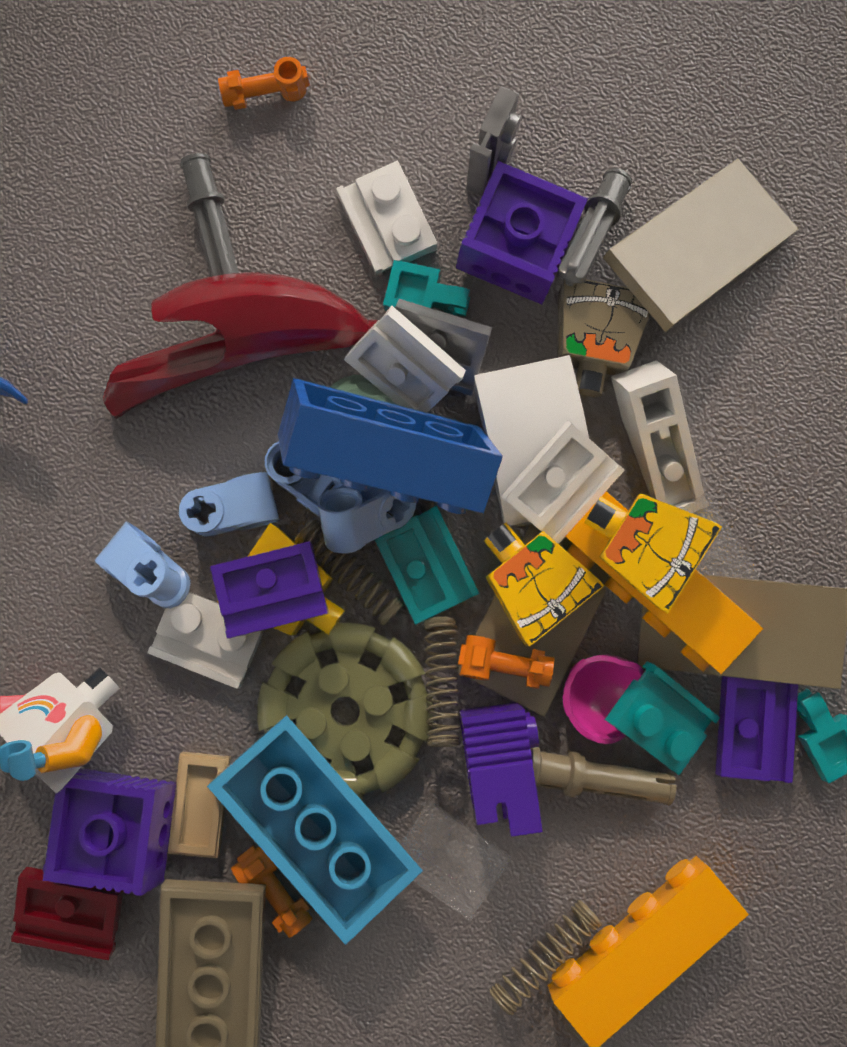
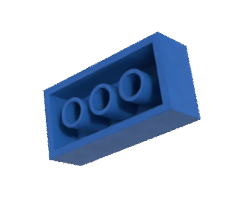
[278,378,503,514]

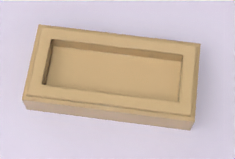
[168,752,231,858]

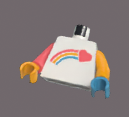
[0,667,120,794]

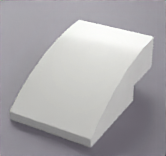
[474,355,589,528]

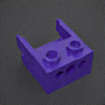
[456,161,588,305]
[459,702,543,837]
[43,768,177,896]

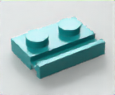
[375,506,479,625]
[605,661,720,775]

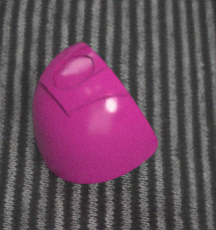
[563,655,644,744]

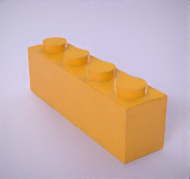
[565,491,764,674]
[547,856,749,1047]

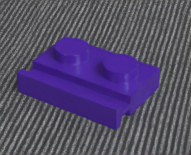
[210,541,329,639]
[715,676,798,783]

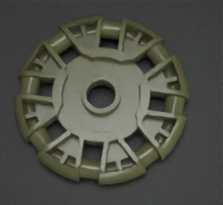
[257,622,434,800]

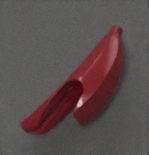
[103,272,378,419]

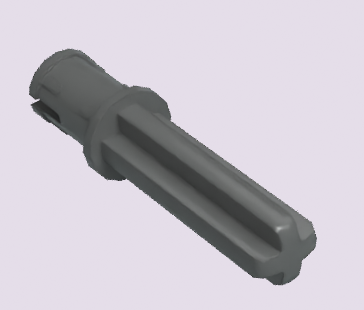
[180,153,239,276]
[558,168,632,286]

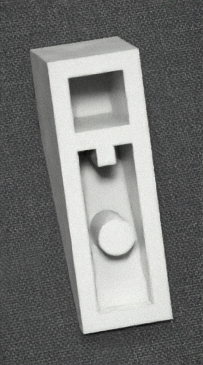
[611,361,707,513]

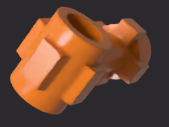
[218,57,310,110]
[458,635,555,689]
[231,845,313,938]

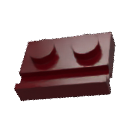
[11,866,123,961]

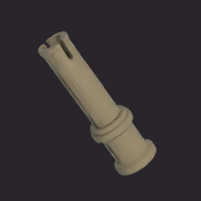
[530,747,677,806]

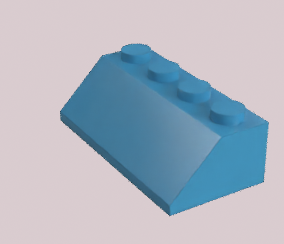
[207,715,423,945]

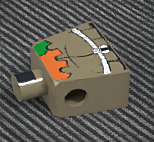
[557,279,650,397]

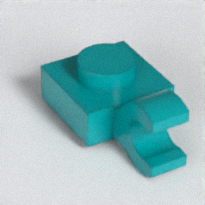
[383,260,470,317]
[797,689,847,783]

